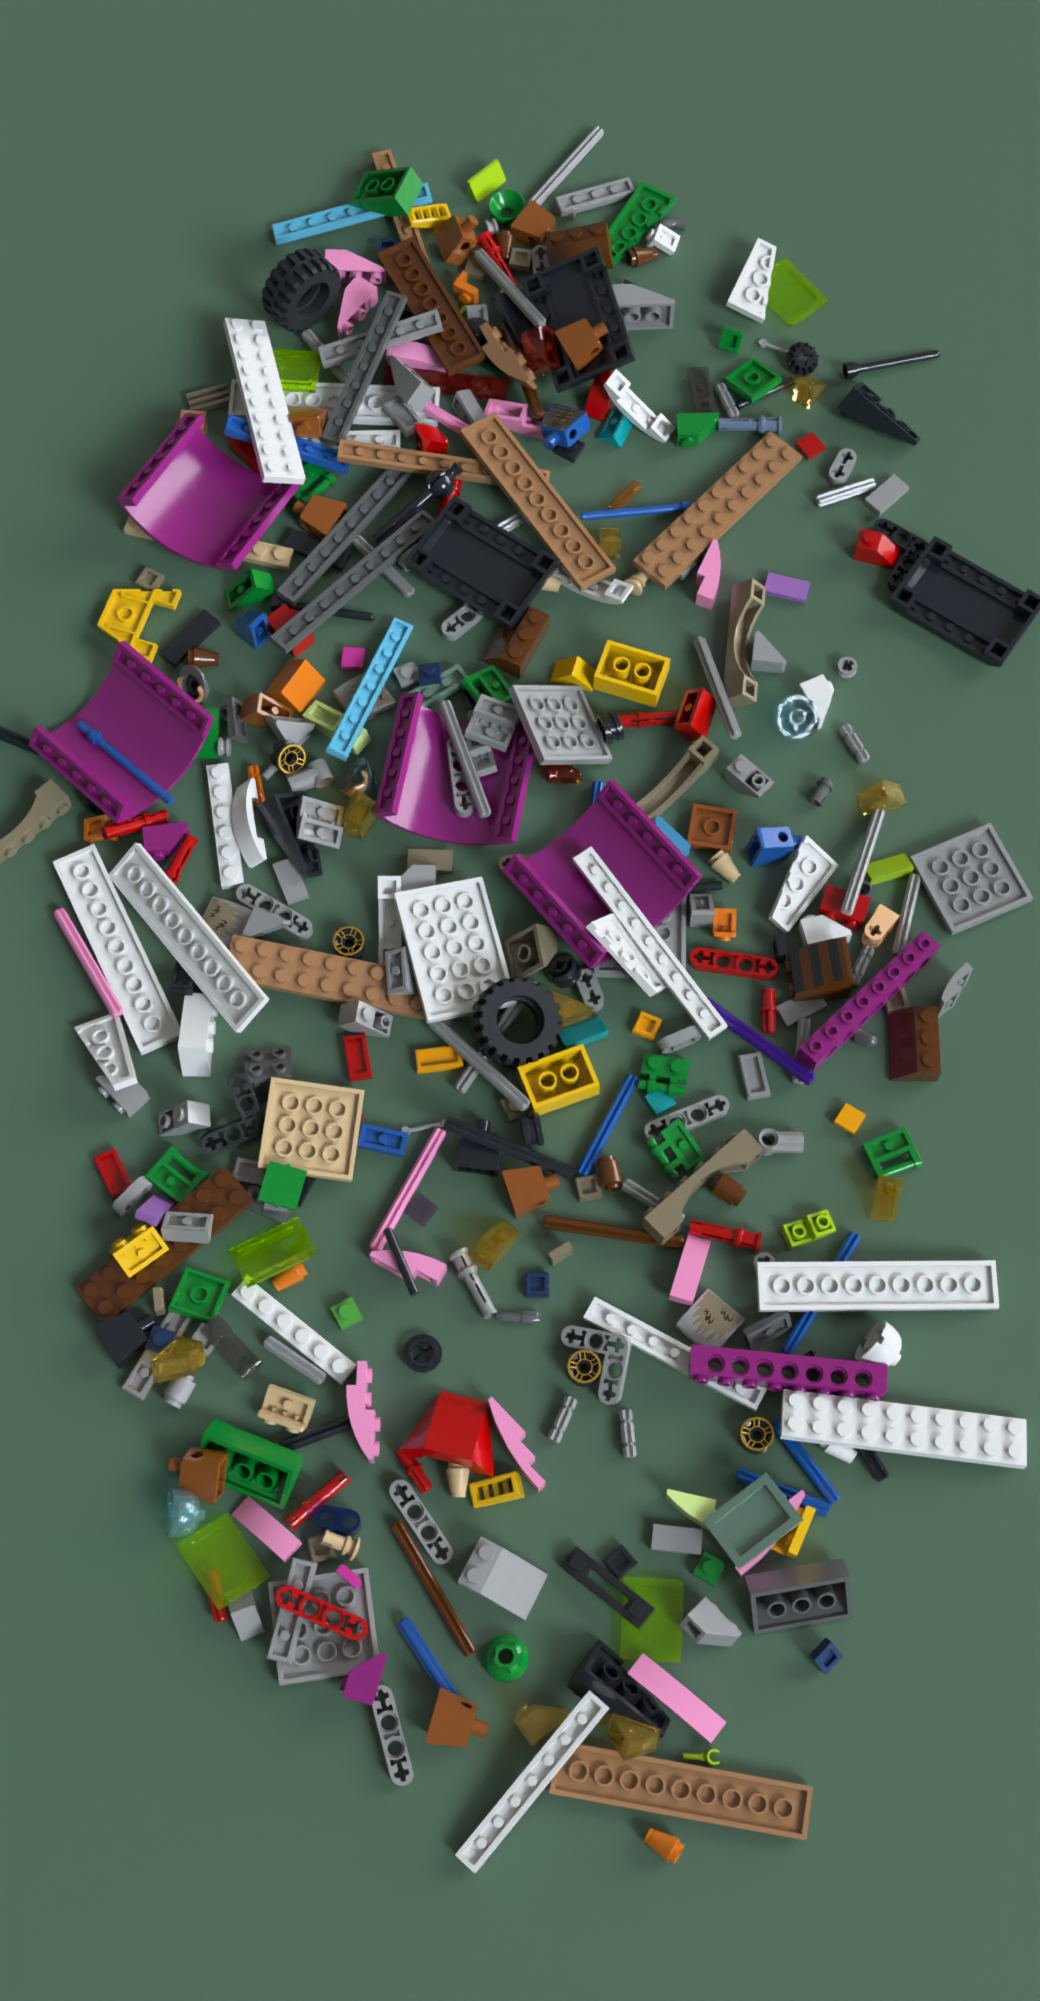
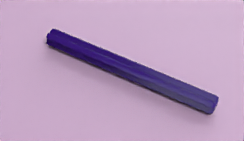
[707,997,815,1085]

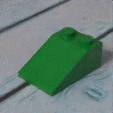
[349,166,423,217]

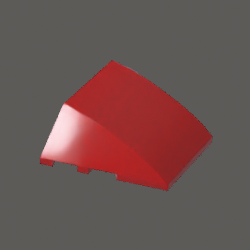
[398,1390,494,1478]

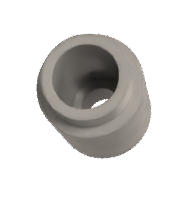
[163,1371,196,1409]

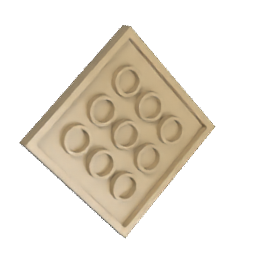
[257,1077,365,1183]

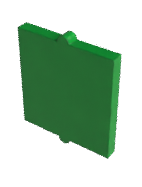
[258,1161,307,1211]

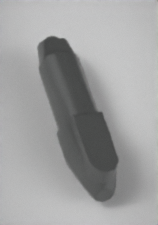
[494,1310,540,1324]

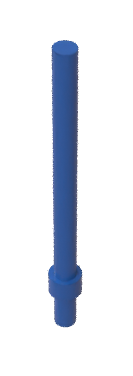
[581,500,694,521]
[77,721,175,805]

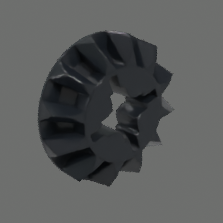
[786,342,819,376]
[403,1334,442,1373]

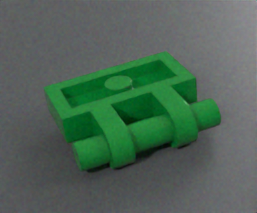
[638,1052,690,1097]
[646,1119,706,1180]

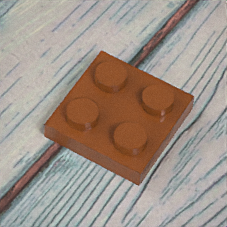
[687,803,738,854]

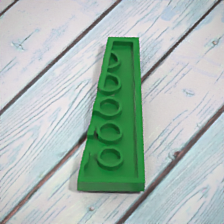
[608,182,676,273]

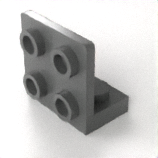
[244,1047,292,1102]

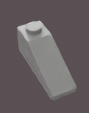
[389,354,435,412]

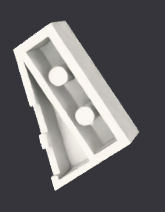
[178,993,218,1077]

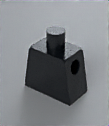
[454,1119,499,1177]
[94,1311,157,1369]

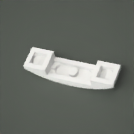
[604,369,676,443]
[552,565,634,604]
[232,778,267,868]
[378,876,402,965]

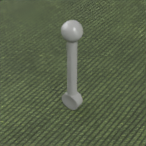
[758,339,799,359]
[401,1119,445,1135]

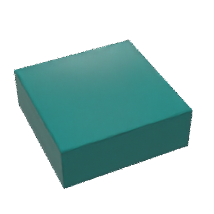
[644,1091,676,1117]

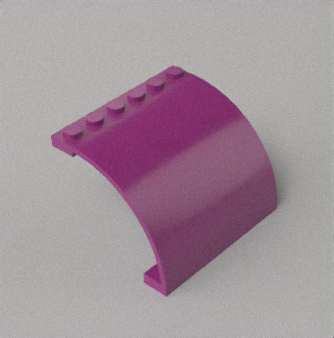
[116,413,301,570]
[28,641,215,823]
[374,692,534,846]
[502,780,703,969]

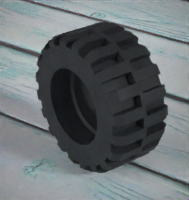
[262,248,341,332]
[470,976,563,1068]

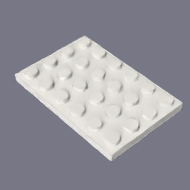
[393,877,517,1024]

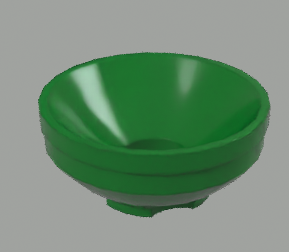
[488,189,525,224]
[483,1634,529,1682]

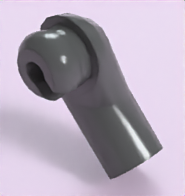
[658,217,687,230]
[852,1027,878,1048]

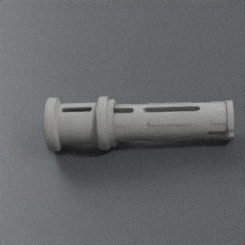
[448,1247,498,1319]

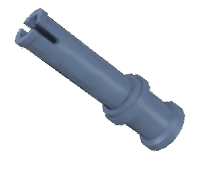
[718,415,782,434]

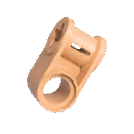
[861,904,900,949]

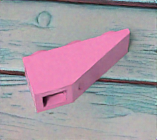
[325,249,387,284]
[337,275,378,340]

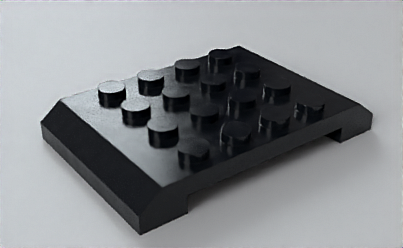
[521,246,636,393]
[404,495,560,630]
[889,536,1040,667]

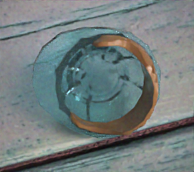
[341,757,378,802]

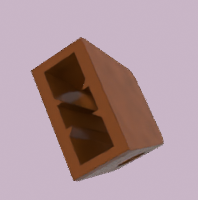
[510,199,556,248]
[433,215,478,267]
[555,318,609,371]
[288,407,328,438]
[293,495,347,540]
[502,1166,560,1219]
[168,1447,228,1505]
[425,1688,489,1748]

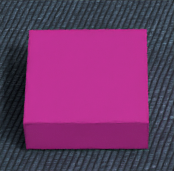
[341,647,366,671]
[336,1564,362,1591]

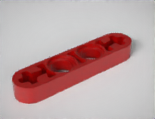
[689,947,779,981]
[275,1585,368,1641]

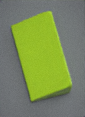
[467,159,506,203]
[865,853,914,886]

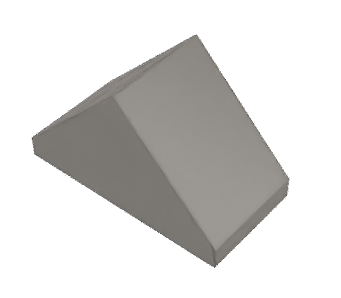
[750,630,786,674]
[265,715,315,744]
[689,894,715,928]
[241,906,291,939]
[226,1584,265,1642]

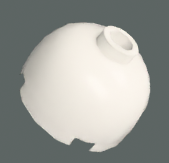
[855,1321,902,1367]

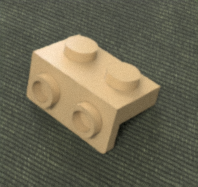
[257,1384,316,1433]

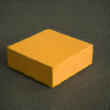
[632,1011,662,1042]
[833,1103,866,1136]

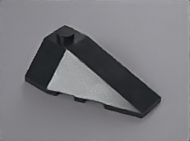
[838,381,921,445]
[257,791,323,879]
[567,1640,670,1738]

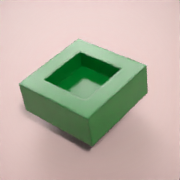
[718,327,745,354]
[692,1552,726,1587]

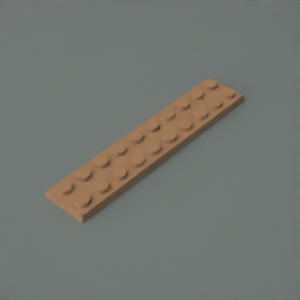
[460,412,616,592]
[632,431,802,591]
[229,934,450,1025]
[549,1744,813,1841]

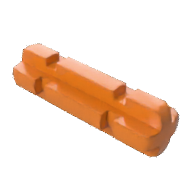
[247,765,265,807]

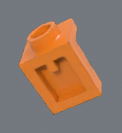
[84,814,119,843]

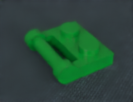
[291,462,337,504]
[459,665,513,704]
[861,1127,923,1183]
[145,1146,210,1203]

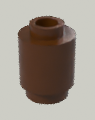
[595,1155,623,1192]
[710,1174,747,1207]

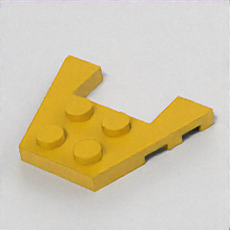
[97,589,182,664]

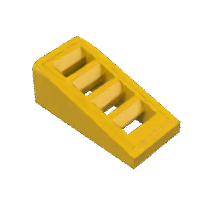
[406,204,451,229]
[469,1471,525,1508]

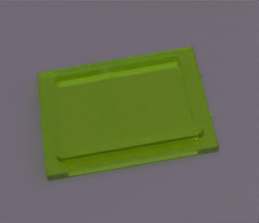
[767,257,829,328]
[272,349,321,393]
[229,1217,318,1288]
[176,1513,270,1610]
[620,1576,684,1663]

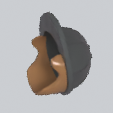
[176,664,210,705]

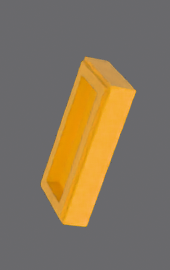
[415,1046,464,1074]

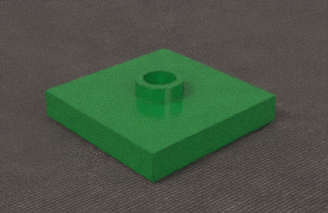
[723,357,782,404]
[168,1266,231,1326]

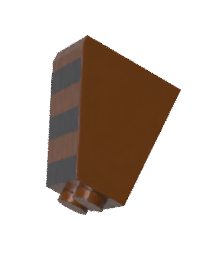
[784,937,853,1002]

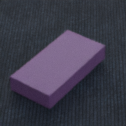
[765,572,810,604]
[134,1194,176,1226]

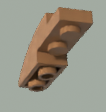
[479,322,537,390]

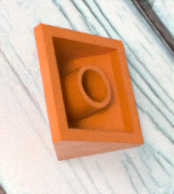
[265,659,326,715]

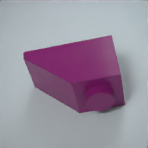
[142,821,190,862]
[340,1653,388,1706]

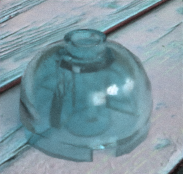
[772,694,818,739]
[165,1488,205,1539]

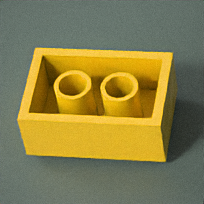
[593,640,670,708]
[517,1044,600,1116]

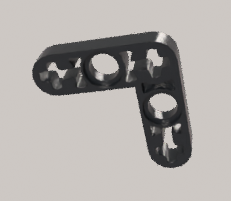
[872,518,928,592]
[200,1070,265,1154]

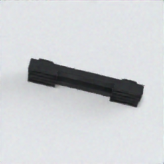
[560,1546,655,1630]

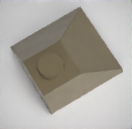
[504,924,559,979]

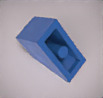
[235,610,271,650]

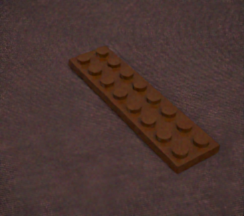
[377,237,486,377]
[75,1165,255,1322]

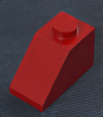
[584,372,613,422]
[414,423,449,455]
[853,528,900,569]

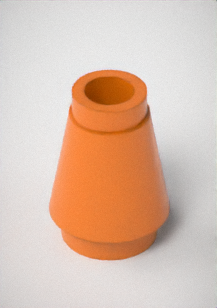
[271,1259,308,1292]
[644,1828,684,1864]

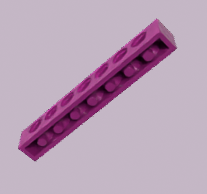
[795,931,940,1073]
[688,1344,888,1401]

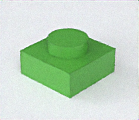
[330,1296,363,1330]

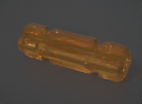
[608,480,642,510]

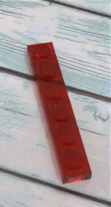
[382,365,509,401]

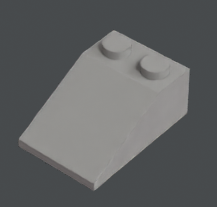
[612,283,675,330]
[458,1537,548,1620]

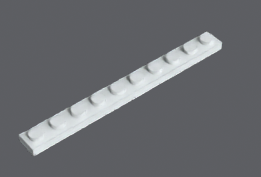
[572,846,728,1041]

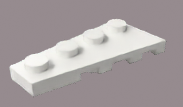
[725,238,777,324]
[768,835,838,933]
[586,913,666,997]
[74,1014,138,1091]

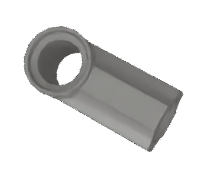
[286,759,334,792]
[756,1128,804,1156]

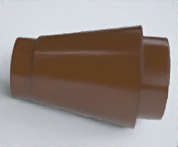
[495,230,515,263]
[626,247,658,268]
[187,647,219,668]

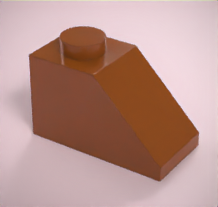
[240,692,294,729]

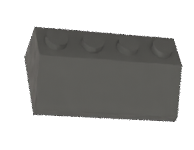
[744,1558,853,1635]

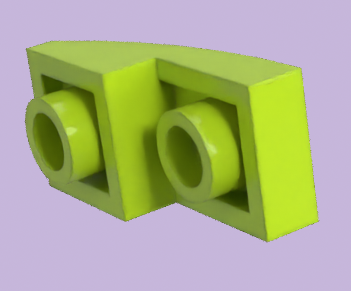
[780,1209,837,1250]

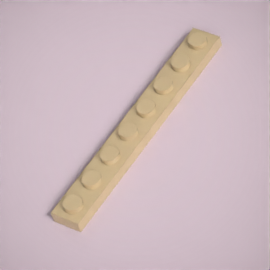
[124,516,294,571]

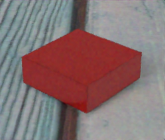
[795,432,825,461]

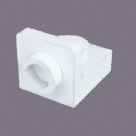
[646,224,680,256]

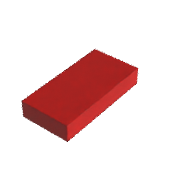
[342,1033,373,1082]
[93,1147,131,1200]

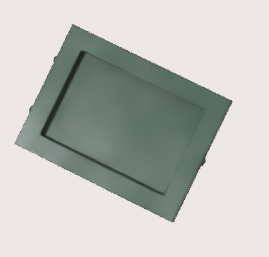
[703,1472,804,1570]

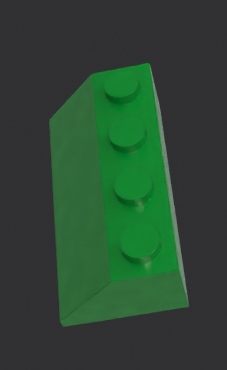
[200,1419,304,1510]

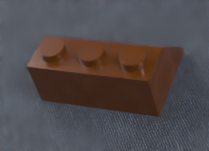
[546,221,613,270]
[481,606,550,679]
[887,1006,941,1081]

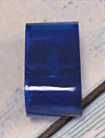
[314,1505,362,1536]

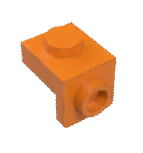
[452,270,479,305]
[712,908,737,941]

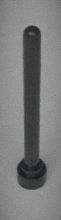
[843,350,940,380]
[271,594,375,622]

